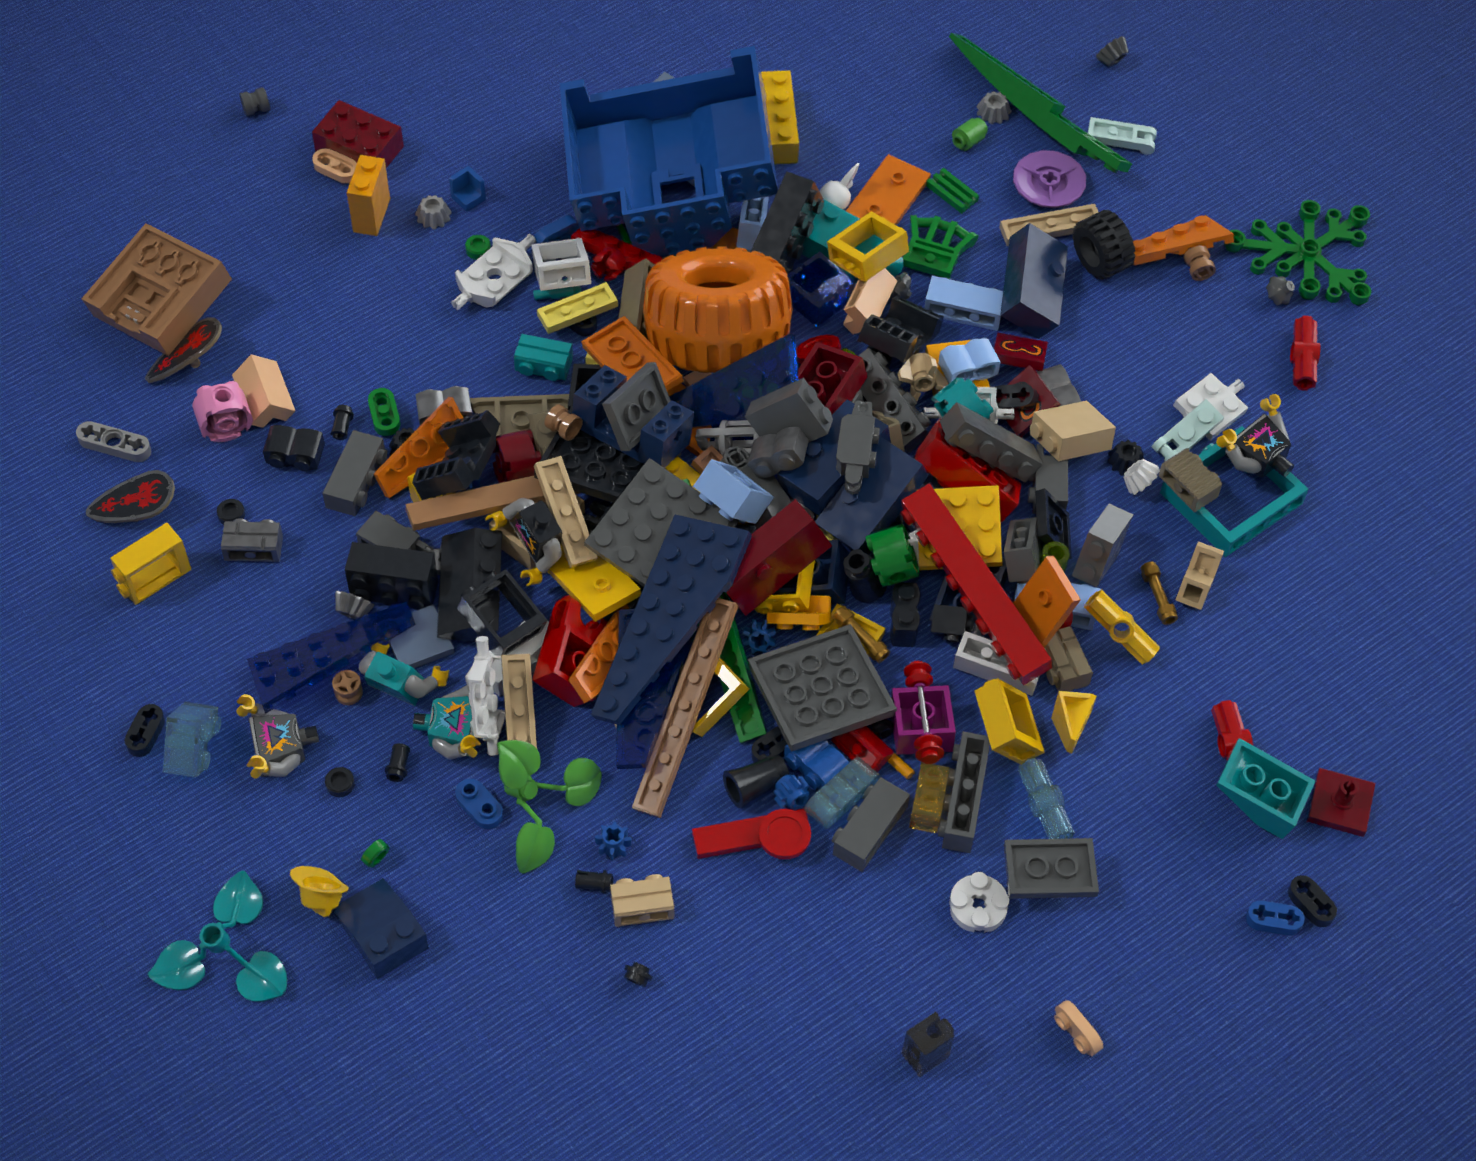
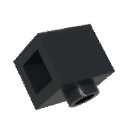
[931,604,974,642]

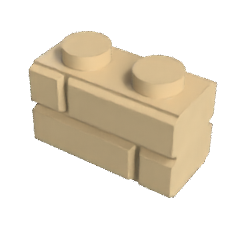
[610,874,674,927]

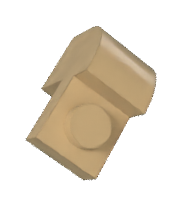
[1176,541,1224,610]

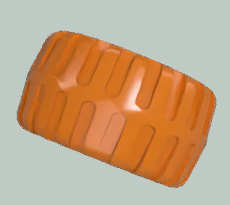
[643,246,792,373]

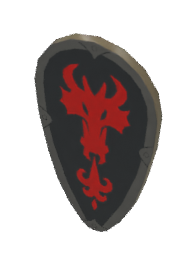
[145,318,222,383]
[86,470,175,523]

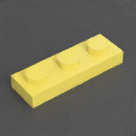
[537,282,618,334]

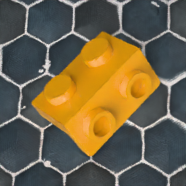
[767,594,831,630]

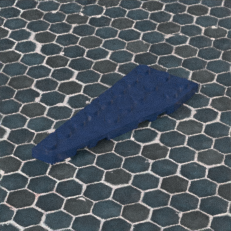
[591,515,752,725]

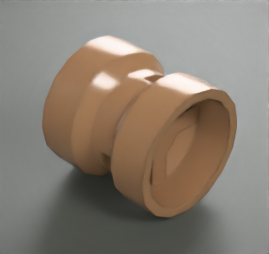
[1184,245,1216,281]
[545,404,583,441]

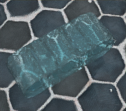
[804,757,880,829]

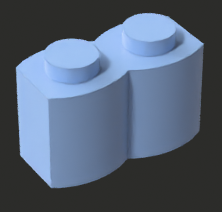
[938,338,1001,383]

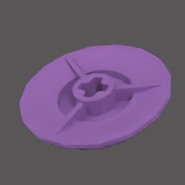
[1013,150,1086,208]

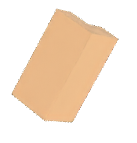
[843,268,897,334]
[232,354,295,428]

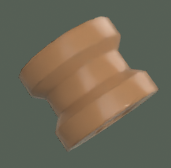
[332,670,363,705]

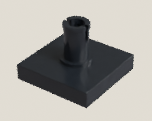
[1035,488,1072,562]

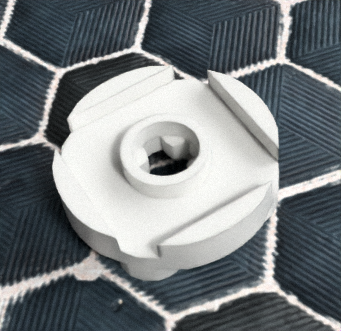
[949,872,1009,932]

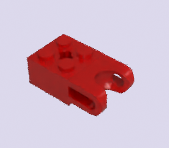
[532,595,608,707]

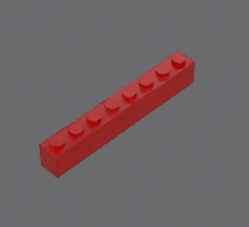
[901,483,1052,686]

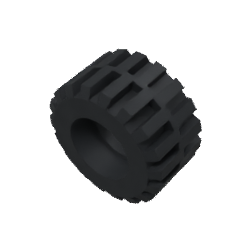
[1072,210,1135,280]

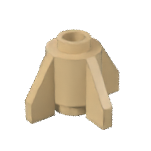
[898,353,948,401]

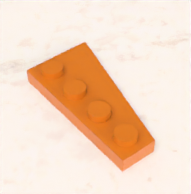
[1133,215,1234,266]
[374,397,463,498]
[568,604,633,703]

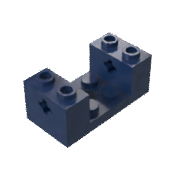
[572,365,694,468]

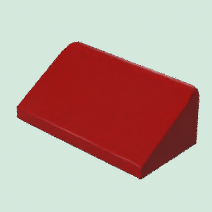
[831,726,894,778]

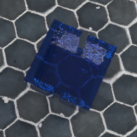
[787,251,855,327]

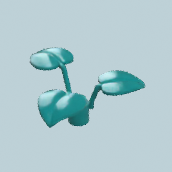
[148,870,287,1002]

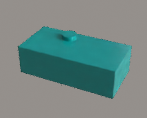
[802,199,884,284]

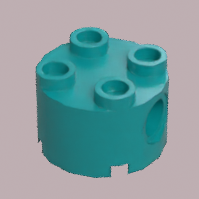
[931,377,994,419]

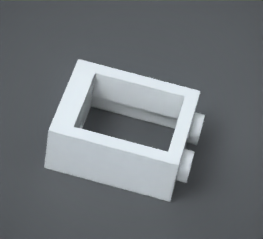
[531,238,591,291]

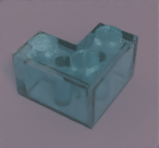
[163,702,221,778]

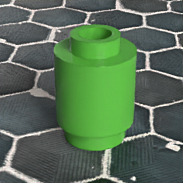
[952,118,988,151]

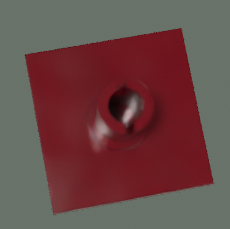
[1307,768,1376,837]

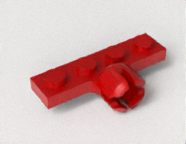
[571,228,663,281]

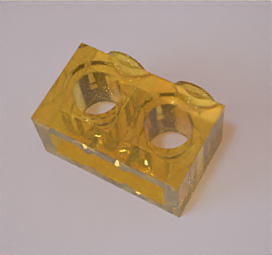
[909,762,950,833]

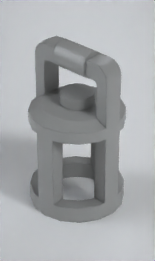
[695,420,759,457]

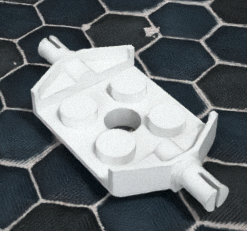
[465,636,505,756]

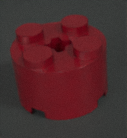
[492,429,541,483]

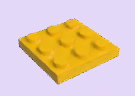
[916,485,1003,570]

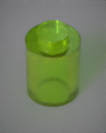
[1039,541,1070,573]

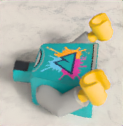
[359,638,450,706]
[413,685,481,760]

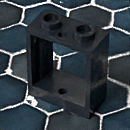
[457,569,548,656]

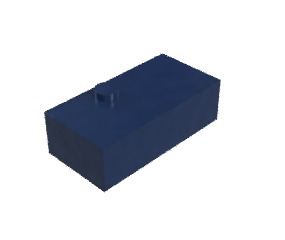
[1000,223,1068,339]
[777,399,891,516]
[815,436,929,555]

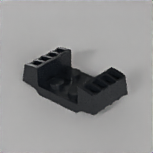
[857,295,944,363]
[412,410,500,500]

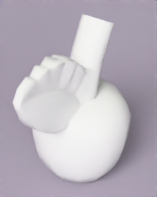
[820,163,859,210]

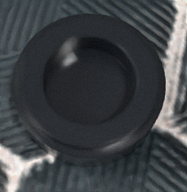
[217,499,245,525]
[325,767,355,797]

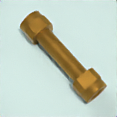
[1140,561,1178,625]
[833,606,890,663]

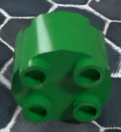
[865,524,920,587]

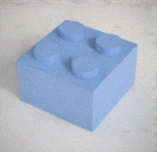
[693,459,774,524]

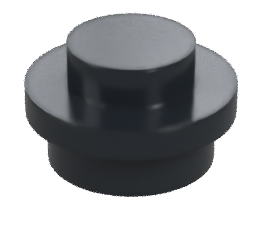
[624,962,653,987]

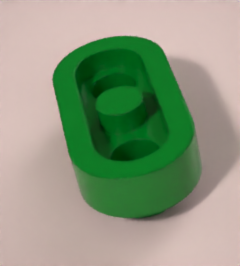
[368,388,400,436]

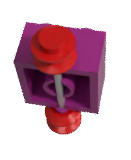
[891,661,956,764]

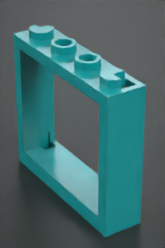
[1160,426,1308,557]

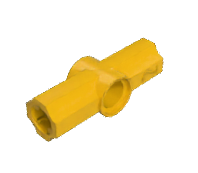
[1084,589,1160,664]

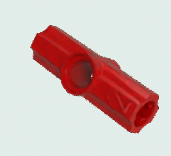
[1290,316,1321,391]
[1211,700,1253,761]

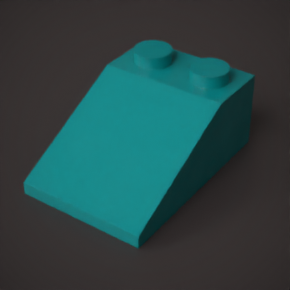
[1216,738,1315,839]

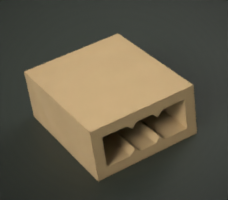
[1030,401,1116,461]

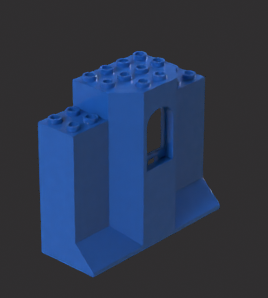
[560,46,778,256]

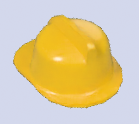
[290,866,349,917]

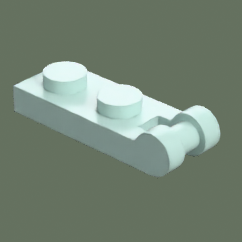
[1088,117,1157,155]
[1151,399,1224,461]

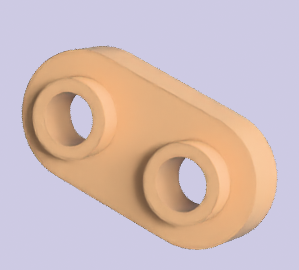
[312,149,357,183]
[1054,1000,1103,1056]

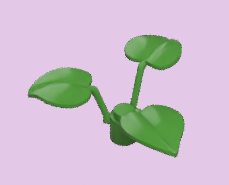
[497,740,602,873]

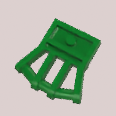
[903,215,979,279]

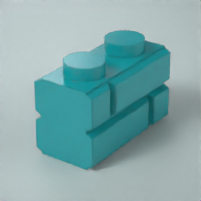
[514,334,573,381]

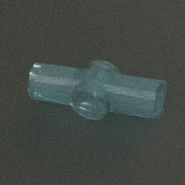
[1018,758,1075,839]

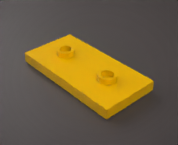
[547,544,641,622]

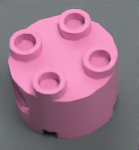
[192,381,253,442]

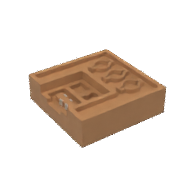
[82,223,232,356]

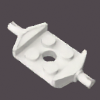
[451,234,536,310]

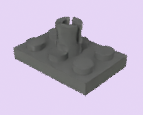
[602,362,671,451]
[1004,838,1099,899]

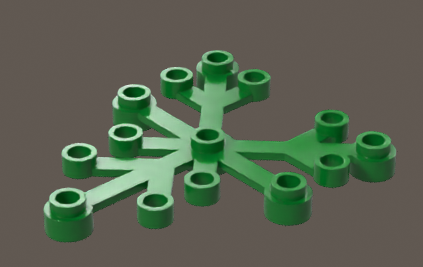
[1224,200,1371,305]

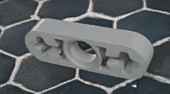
[76,421,152,462]

